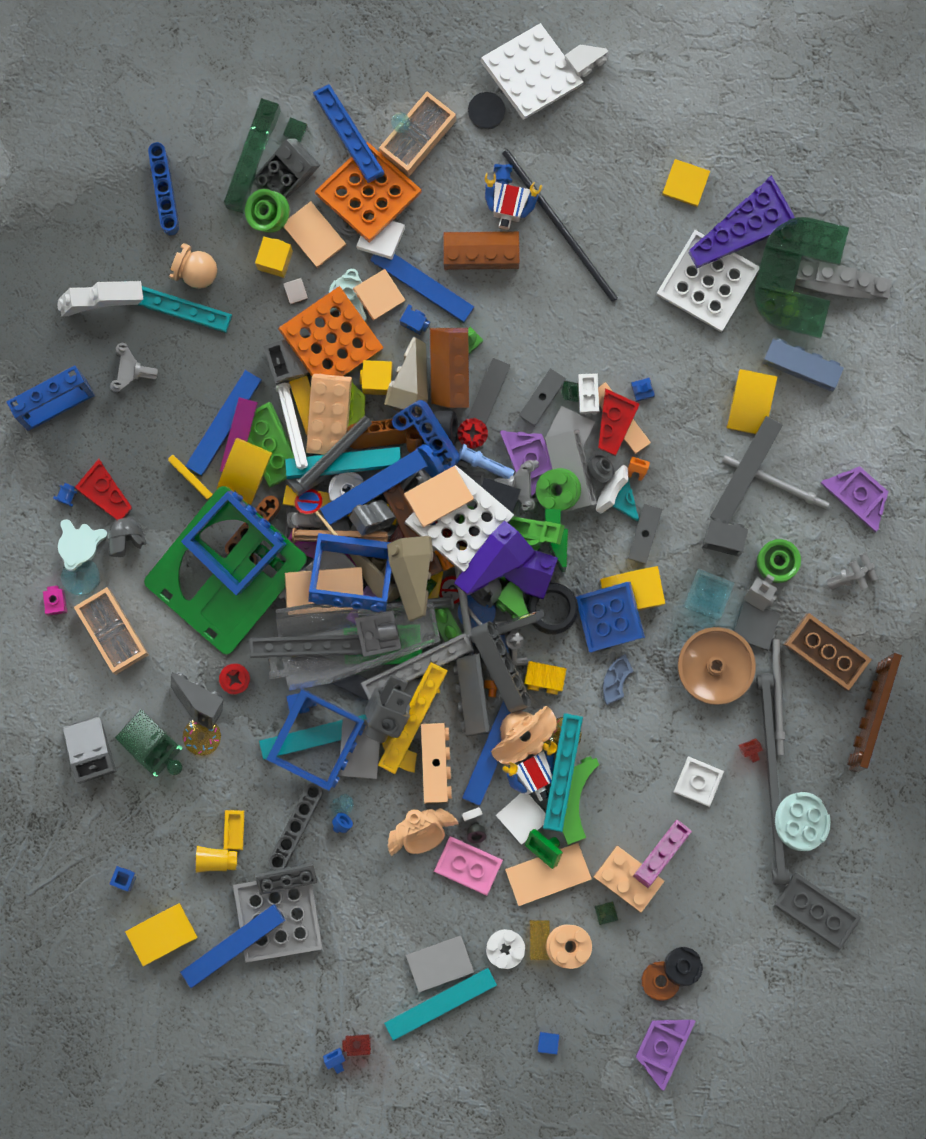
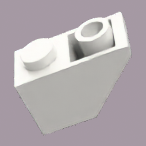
[565,45,608,77]

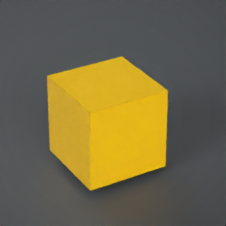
[255,237,293,278]
[360,360,393,395]

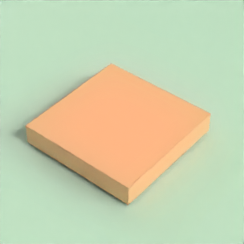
[353,269,405,321]

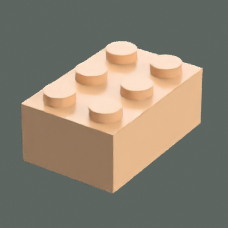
[594,846,664,913]

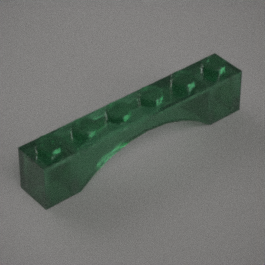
[224,98,281,214]

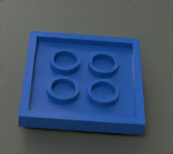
[576,581,645,653]

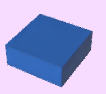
[538,1032,559,1054]

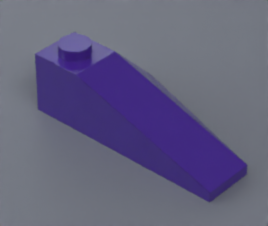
[454,520,535,595]
[504,550,558,599]

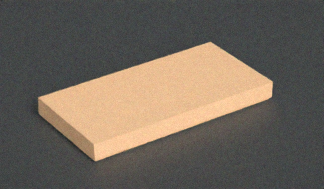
[285,567,363,612]
[505,843,592,906]

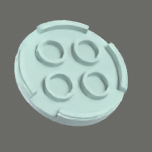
[775,792,831,851]

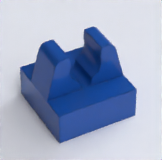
[631,378,655,402]
[323,1047,346,1074]

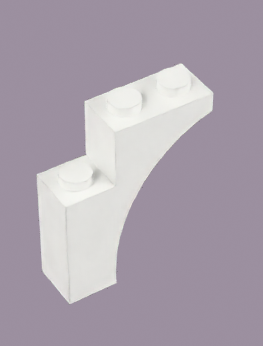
[58,281,143,317]

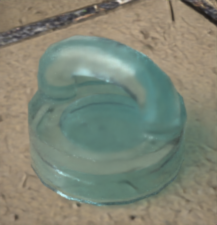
[391,112,410,133]

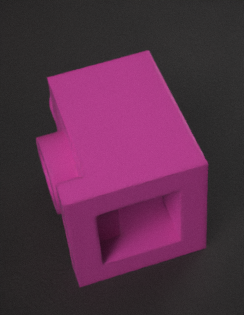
[43,586,67,616]

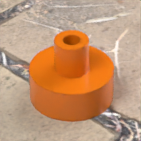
[484,680,498,697]

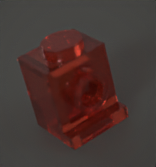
[342,1034,371,1056]

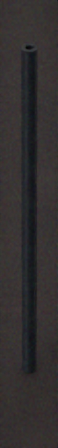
[502,149,618,302]

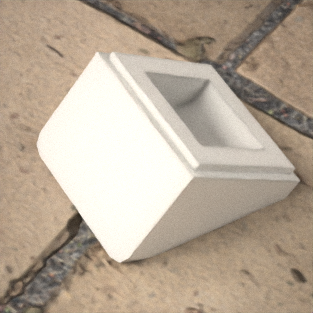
[284,278,308,304]

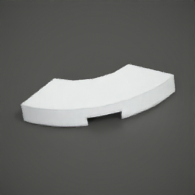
[596,465,628,514]

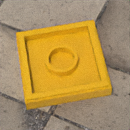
[662,159,710,207]

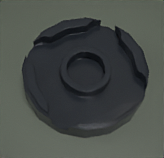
[468,92,505,129]
[664,947,703,987]

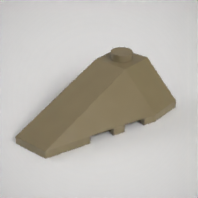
[384,337,428,415]
[387,536,433,621]
[349,554,400,603]

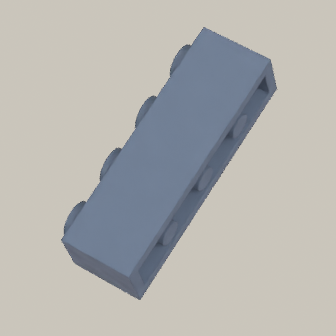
[763,338,844,392]

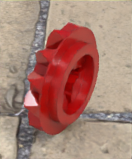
[457,418,488,448]
[219,664,250,695]

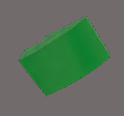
[545,509,568,572]

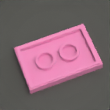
[434,836,503,896]

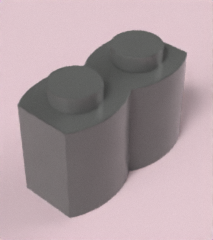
[349,500,396,536]

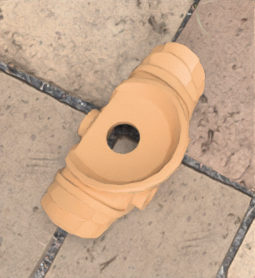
[491,706,557,765]
[388,808,459,857]

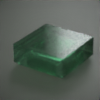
[283,117,308,143]

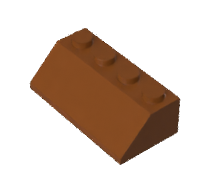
[443,231,520,270]
[430,328,469,408]

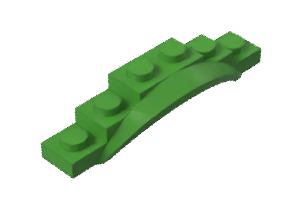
[459,506,565,547]

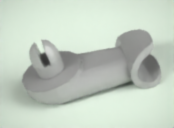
[287,511,325,528]

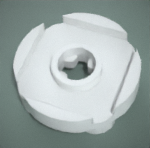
[328,472,364,501]
[486,929,525,969]

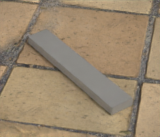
[361,633,474,699]

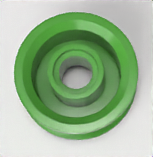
[245,189,290,233]
[536,468,581,511]
[757,539,801,583]

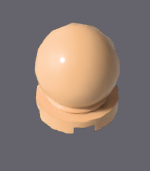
[169,243,217,289]

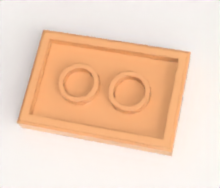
[283,201,346,268]
[404,466,474,528]

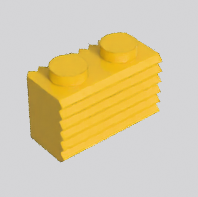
[524,661,567,695]

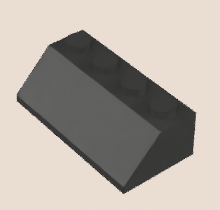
[453,654,489,737]

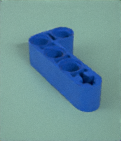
[392,400,460,470]

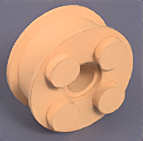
[546,925,592,969]

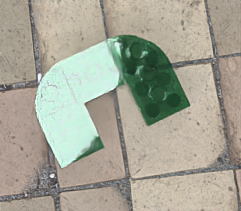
[754,217,849,339]

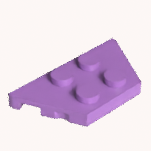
[500,430,552,497]
[820,466,888,533]
[635,1019,696,1091]

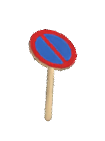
[295,489,338,536]

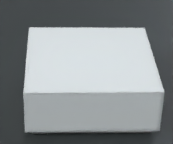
[462,807,483,821]

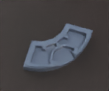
[603,654,633,705]

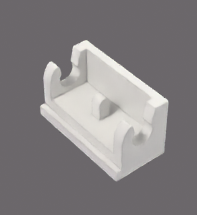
[578,373,599,416]

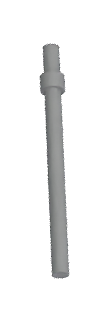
[722,455,829,510]
[455,543,475,656]
[772,639,785,755]

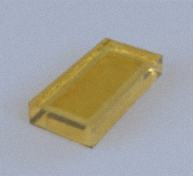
[530,920,550,960]

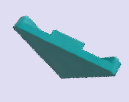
[611,479,639,522]

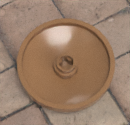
[678,627,756,705]

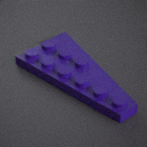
[688,175,798,268]

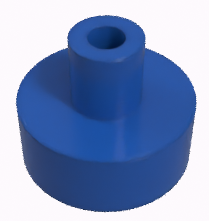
[332,813,353,833]

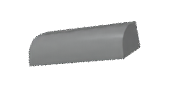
[545,430,597,512]

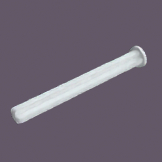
[276,383,308,470]

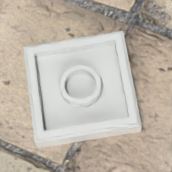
[356,214,405,259]
[673,756,724,807]
[496,793,546,845]

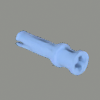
[459,444,514,479]

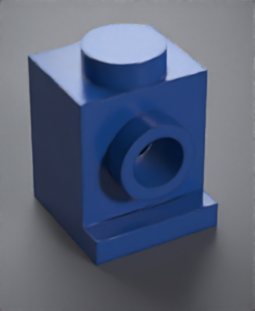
[400,304,430,335]
[286,691,317,714]
[110,866,136,891]

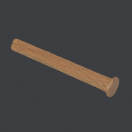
[292,528,388,543]

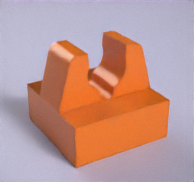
[628,456,650,481]

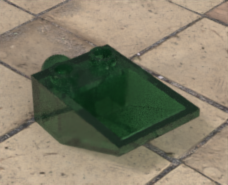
[115,709,183,776]

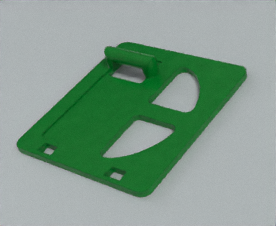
[144,486,307,654]

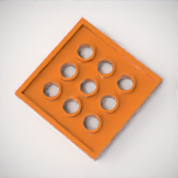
[315,142,422,243]
[278,286,384,376]

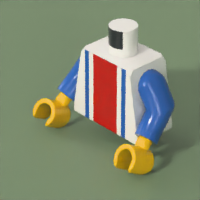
[485,173,543,230]
[503,741,557,801]

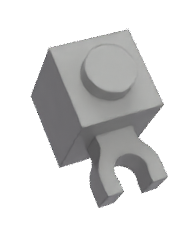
[743,574,777,611]

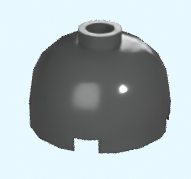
[470,577,502,608]

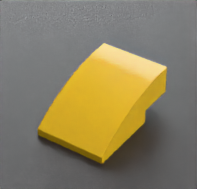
[727,369,777,434]
[216,438,273,505]
[600,566,665,611]
[125,903,198,966]

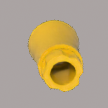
[196,846,237,873]

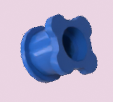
[494,164,513,185]
[53,483,77,507]

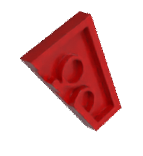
[598,388,640,457]

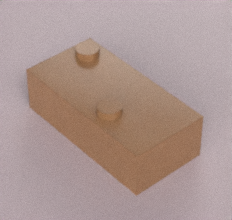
[783,613,872,691]

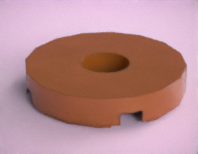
[641,961,680,1001]

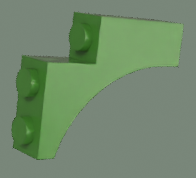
[496,545,541,619]
[562,756,599,845]

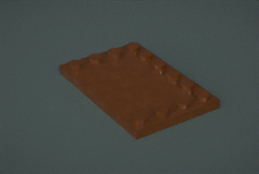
[847,653,902,772]

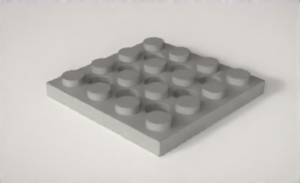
[233,879,323,963]

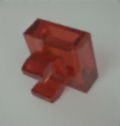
[738,738,763,763]

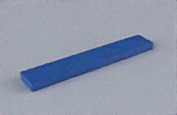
[313,84,384,183]
[370,254,474,323]
[185,370,262,476]
[320,449,428,525]
[462,701,511,806]
[180,904,286,988]

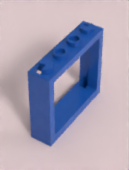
[6,365,95,431]
[181,491,287,595]
[308,533,392,612]
[266,689,366,791]

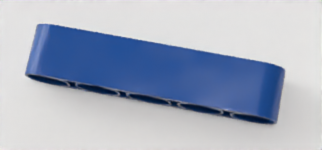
[148,142,179,236]

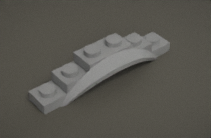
[776,259,892,300]

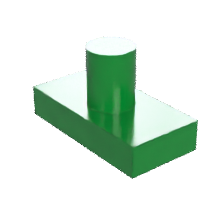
[525,829,563,869]

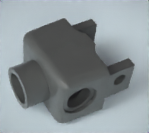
[365,675,412,743]

